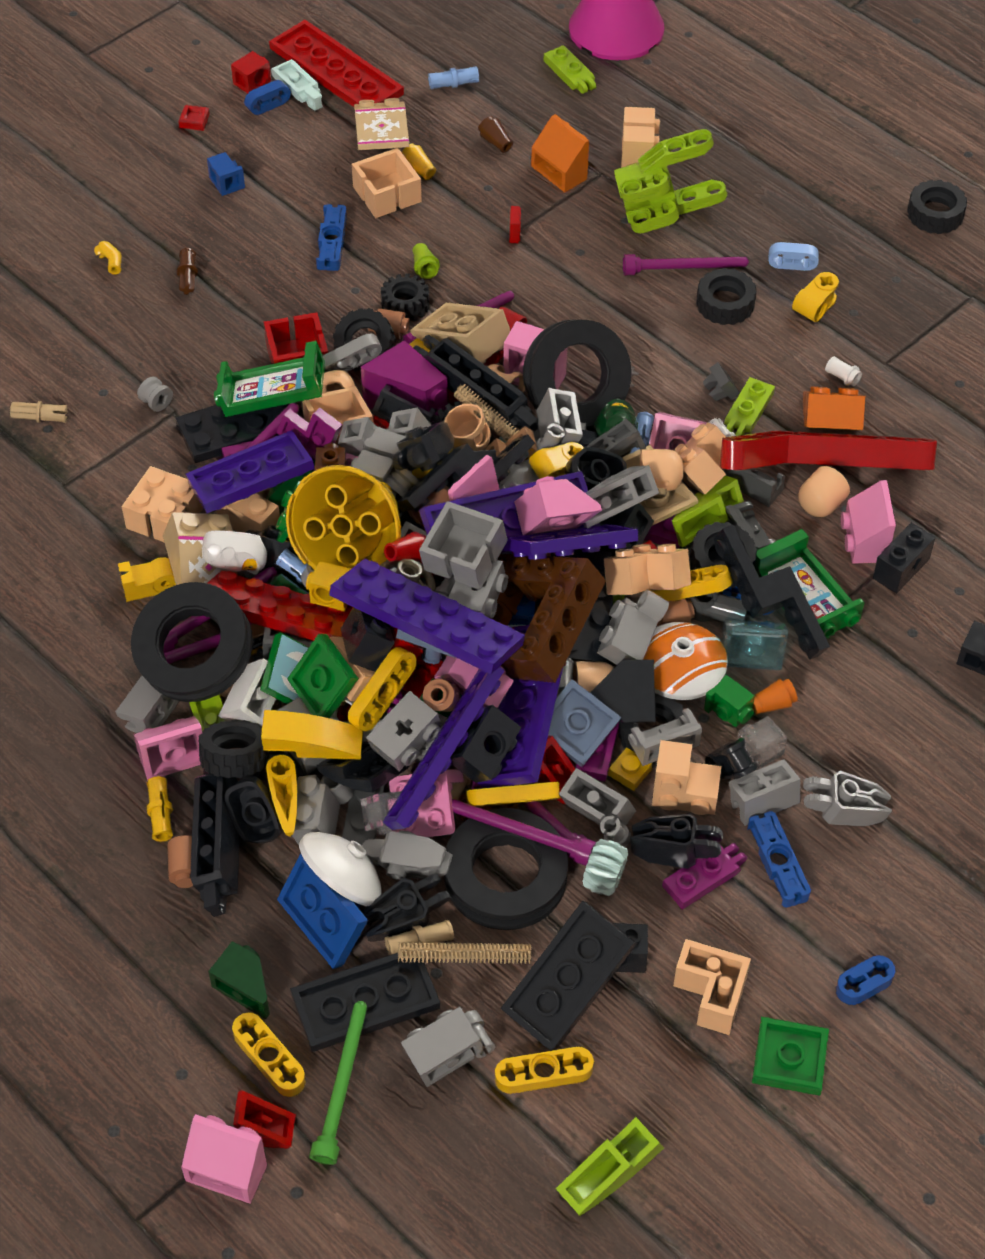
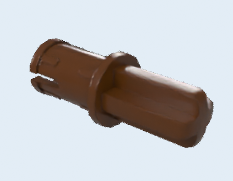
[177,248,198,295]

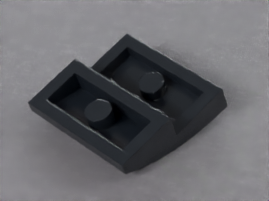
[317,742,409,793]

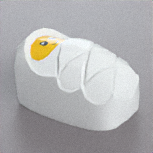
[202,530,267,574]

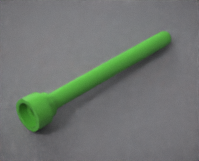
[309,1001,367,1165]

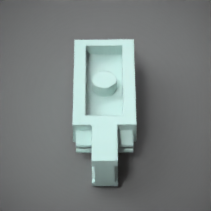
[271,59,323,111]

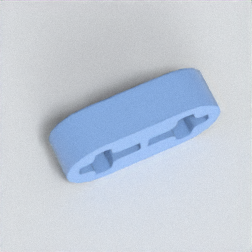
[768,242,819,271]

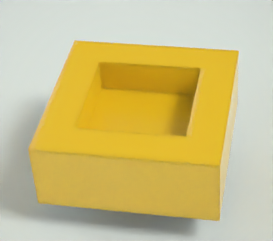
[608,747,652,791]

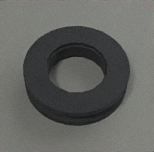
[523,320,632,427]
[131,582,253,702]
[444,808,568,930]

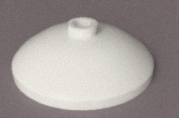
[299,832,382,906]

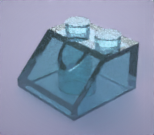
[721,619,788,670]

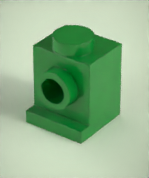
[704,675,755,727]

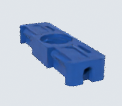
[316,204,347,271]
[747,811,811,908]

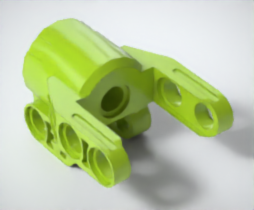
[614,129,727,233]

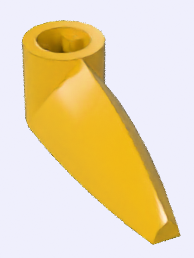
[266,755,297,837]

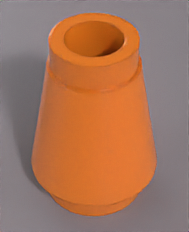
[753,679,798,715]

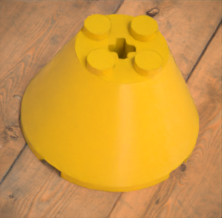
[286,465,401,570]

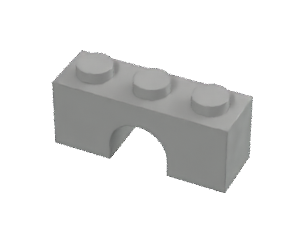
[338,407,431,456]

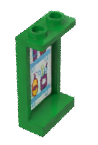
[214,340,325,417]
[754,529,864,639]

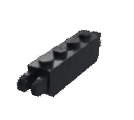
[413,335,538,433]
[190,768,240,917]

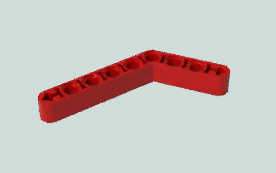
[720,431,937,470]

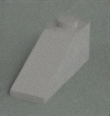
[583,465,659,528]

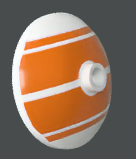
[643,622,728,700]

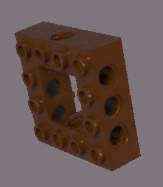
[444,554,606,683]

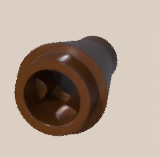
[478,116,513,153]

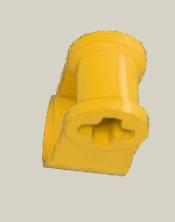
[792,272,839,322]
[528,442,584,479]

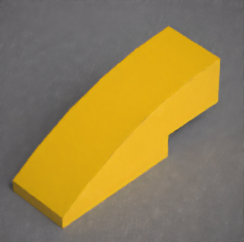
[261,710,363,760]

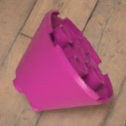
[569,0,664,60]

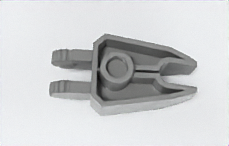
[803,771,892,826]
[362,830,453,880]

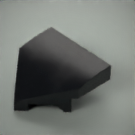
[590,660,656,723]

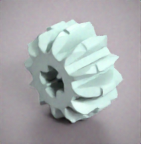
[583,839,628,896]

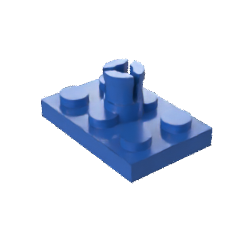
[277,853,368,969]

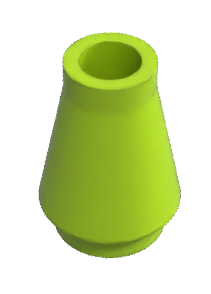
[412,243,440,279]

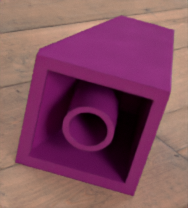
[361,340,448,422]

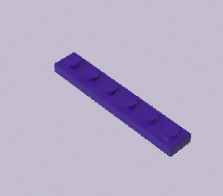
[383,667,505,830]

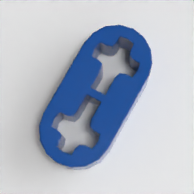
[244,80,291,115]
[836,955,895,1005]

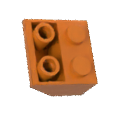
[531,114,589,193]
[803,386,865,430]

